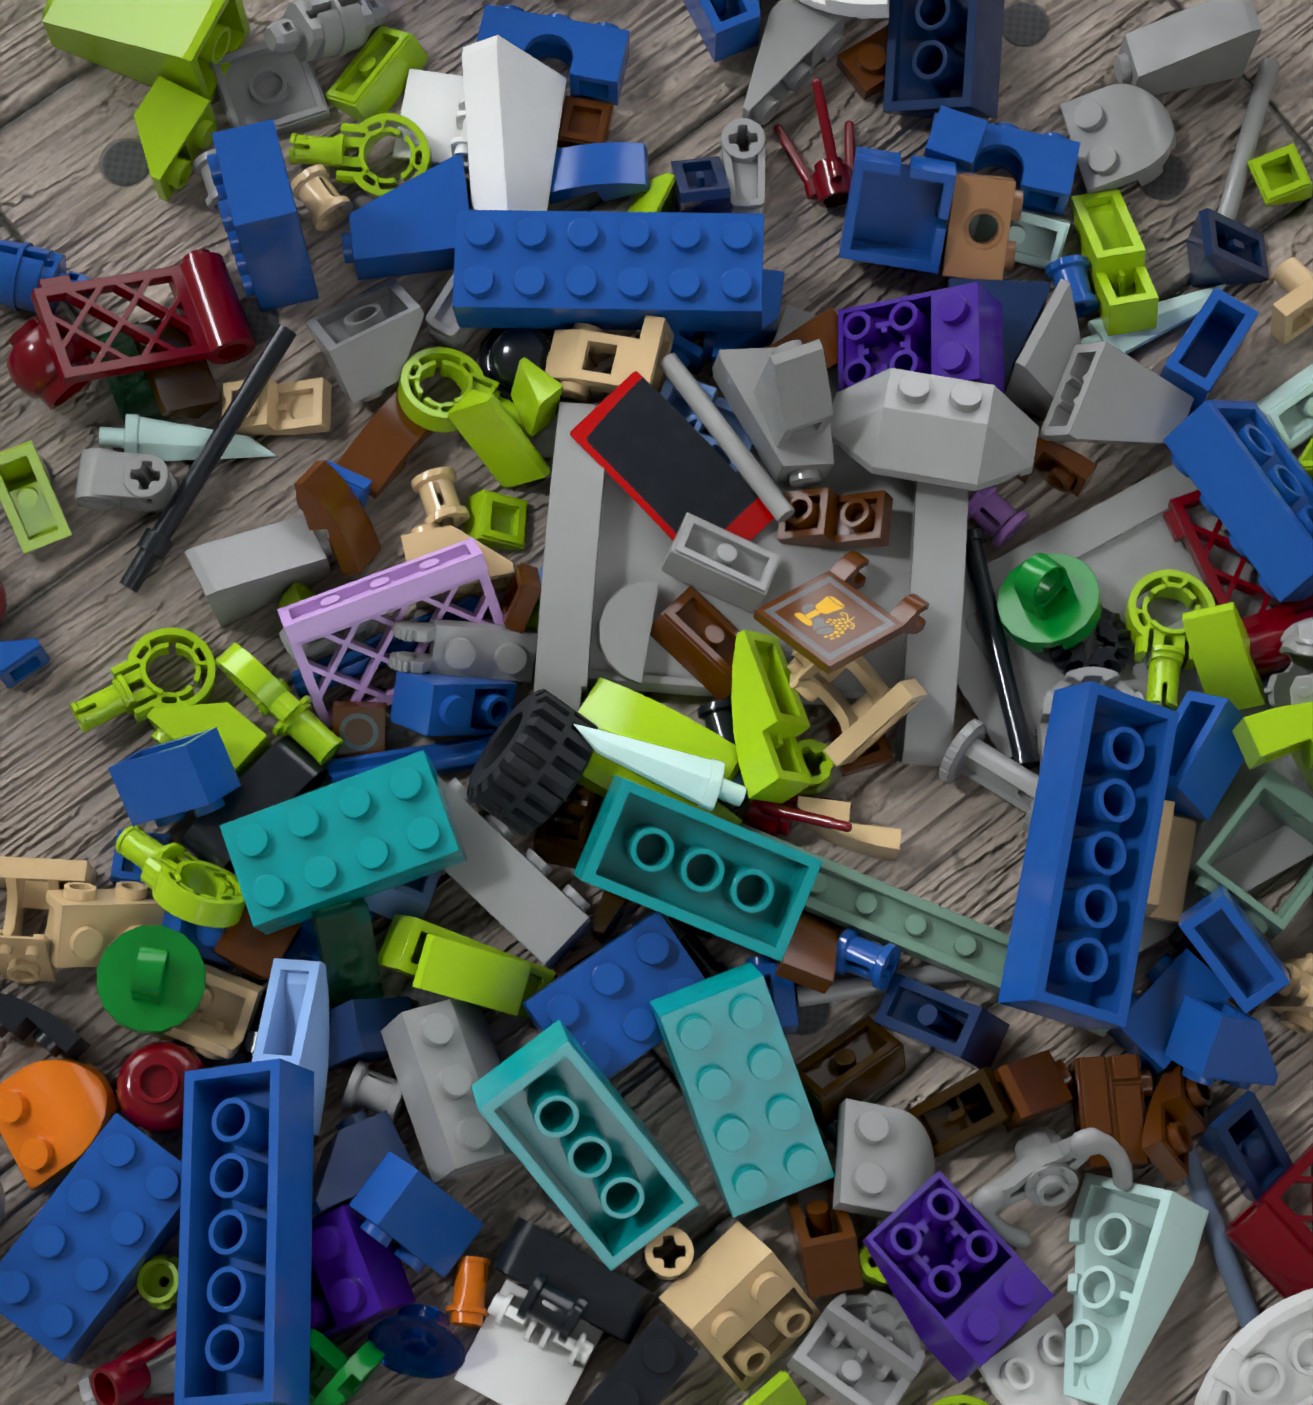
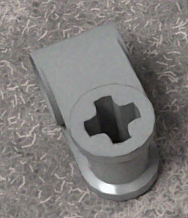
[74,448,178,513]

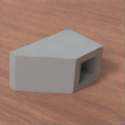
[754,339,834,448]

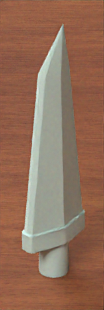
[1081,283,1227,355]
[99,414,277,461]
[574,724,746,812]

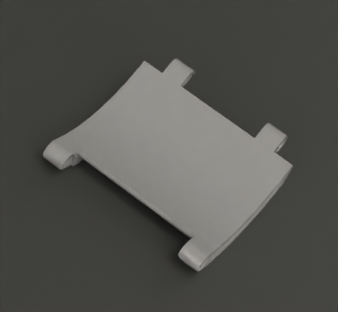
[534,375,968,767]

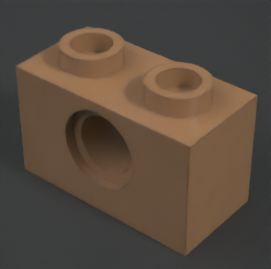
[940,171,1023,280]

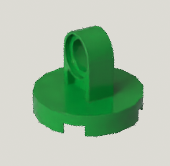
[997,553,1102,652]
[96,925,206,1035]
[309,1328,386,1405]

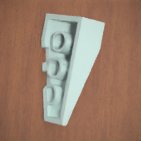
[1063,1173,1209,1405]

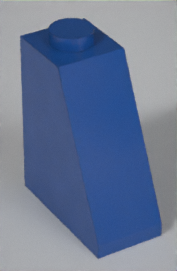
[342,155,469,280]

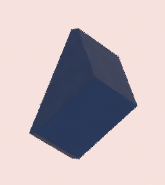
[671,156,731,213]
[1186,208,1270,287]
[328,997,412,1071]

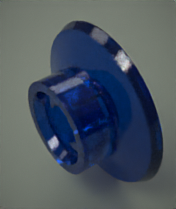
[367,1304,466,1379]

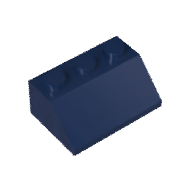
[883,0,1005,119]

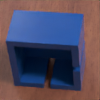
[839,146,956,274]

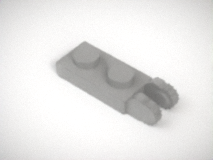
[388,619,538,682]

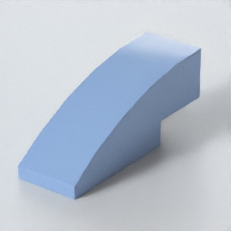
[252,958,330,1136]

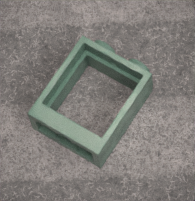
[1188,767,1313,940]

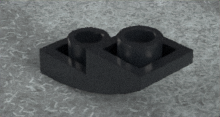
[0,993,91,1061]

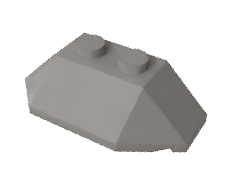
[830,368,1039,491]

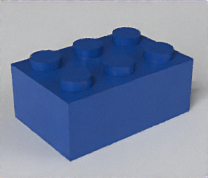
[521,911,705,1079]

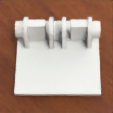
[392,68,469,169]
[454,1279,603,1405]
[978,1313,1094,1405]

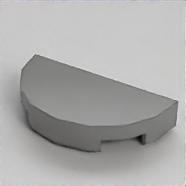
[597,581,659,685]

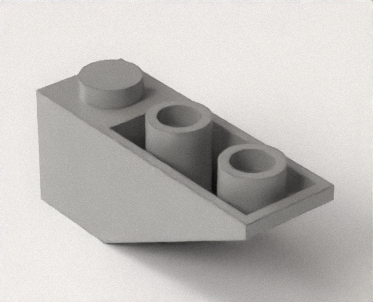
[742,0,846,125]

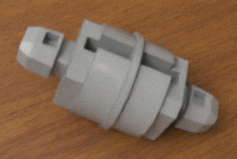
[264,0,390,62]

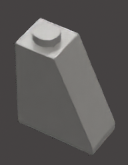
[1114,0,1262,96]
[1039,342,1194,445]
[712,347,834,488]
[184,515,334,628]

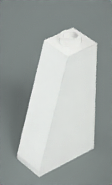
[462,35,567,211]

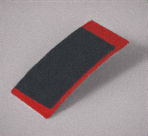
[570,371,774,541]

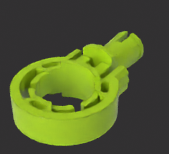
[289,113,432,199]
[397,347,533,441]
[1124,569,1216,711]
[69,627,216,734]
[215,642,344,766]
[115,825,246,928]

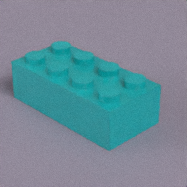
[220,750,467,935]
[573,775,823,962]
[649,962,835,1217]
[471,1019,699,1271]

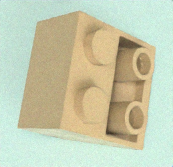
[658,1221,822,1392]

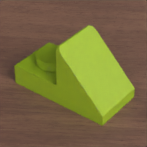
[0,440,72,554]

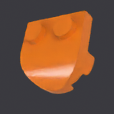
[0,1058,116,1191]

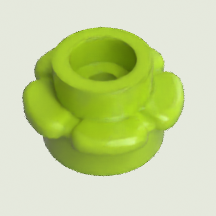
[137,1254,179,1310]

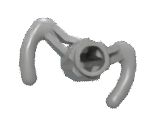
[971,1127,1133,1249]

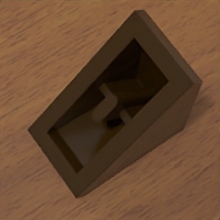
[906,1066,1014,1158]

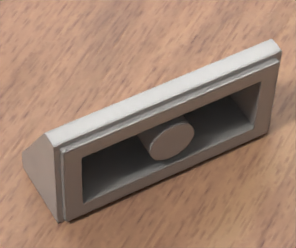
[661,512,781,613]

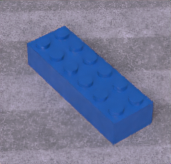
[452,210,764,332]
[998,681,1179,1030]
[174,1058,314,1405]

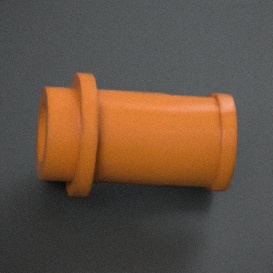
[446,1255,491,1328]

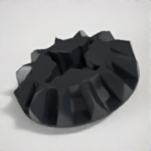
[1049,604,1132,675]

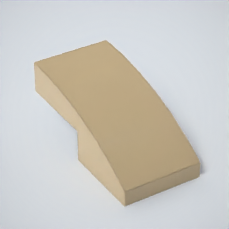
[222,377,332,435]
[796,796,902,861]

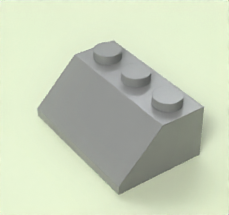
[381,999,518,1184]

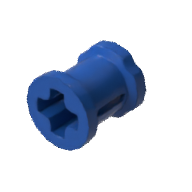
[1045,254,1100,318]
[835,927,901,991]

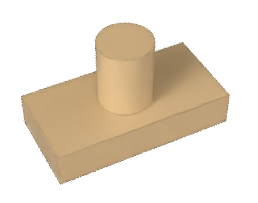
[1270,257,1313,346]

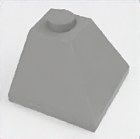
[305,278,424,404]
[1005,279,1082,421]

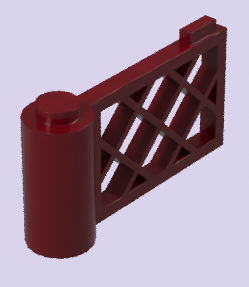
[31,249,256,385]
[1163,490,1313,679]
[1224,1143,1313,1299]

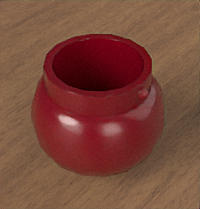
[7,316,94,410]
[117,1041,205,1133]

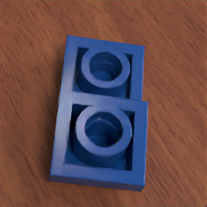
[549,142,649,204]

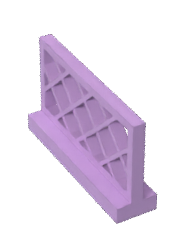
[277,537,505,728]

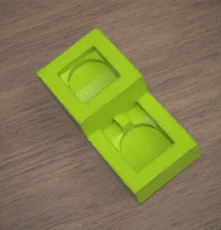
[1182,602,1266,710]
[412,934,532,1016]

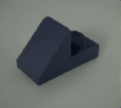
[1198,1090,1293,1202]

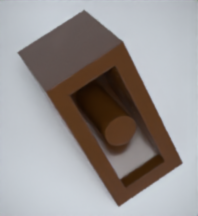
[993,1050,1074,1133]
[784,1168,863,1299]

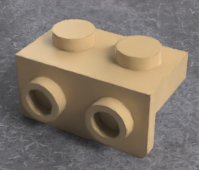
[1145,800,1196,924]
[46,881,165,968]
[151,964,265,1060]

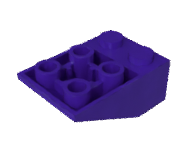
[838,282,1004,394]
[863,1170,1054,1383]
[310,1204,416,1341]

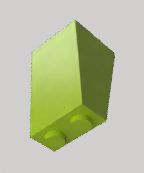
[42,0,251,102]

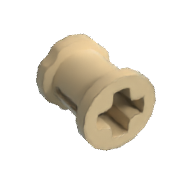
[290,164,353,231]
[411,467,470,528]
[644,1227,694,1281]

